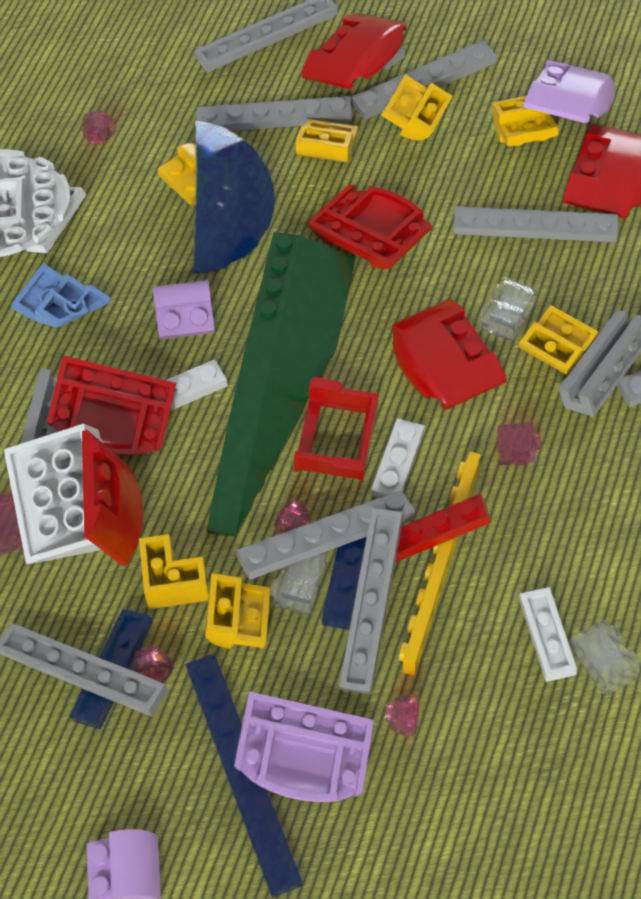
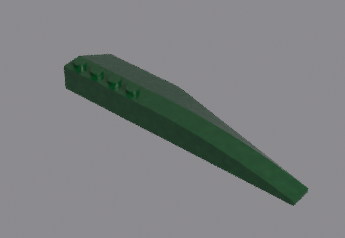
[207,232,355,537]

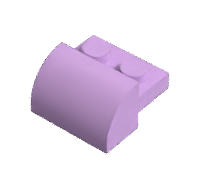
[153,280,215,340]
[87,829,161,899]

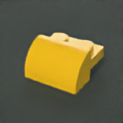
[381,74,453,140]
[492,96,558,146]
[296,119,358,163]
[158,143,233,206]
[519,305,599,376]
[205,573,270,649]

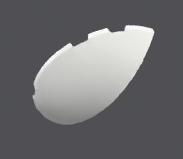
[0,149,71,257]

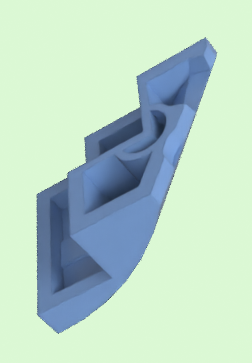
[11,263,111,328]

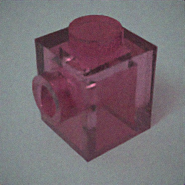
[496,422,541,466]

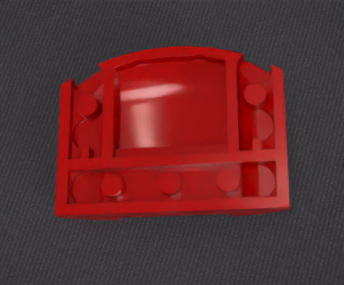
[301,13,407,89]
[562,123,641,219]
[307,185,432,269]
[392,298,507,410]
[47,355,176,456]
[82,430,143,566]

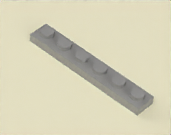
[194,0,338,73]
[351,40,497,120]
[197,96,352,133]
[454,206,618,242]
[237,490,415,580]
[339,508,404,695]
[0,623,168,717]

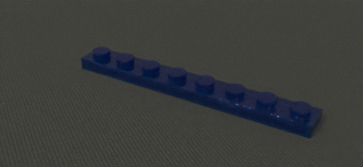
[185,653,303,898]

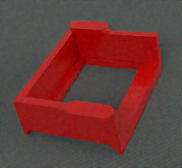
[294,377,379,482]

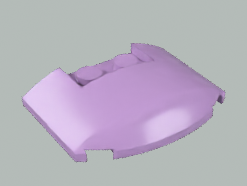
[524,59,616,123]
[234,691,374,802]

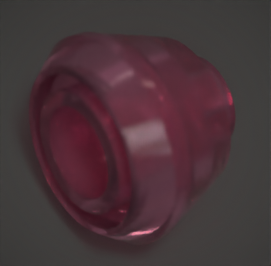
[82,111,116,145]
[274,501,312,535]
[131,646,174,683]
[385,694,420,738]

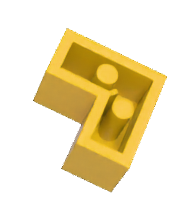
[139,534,209,609]

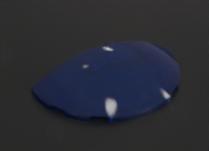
[193,121,275,273]

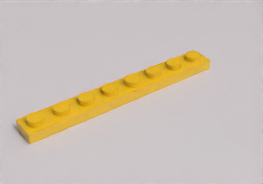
[399,451,481,676]

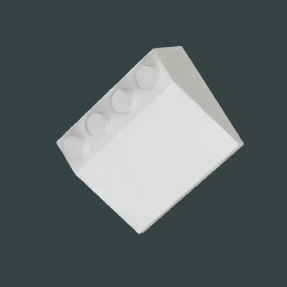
[4,424,101,564]

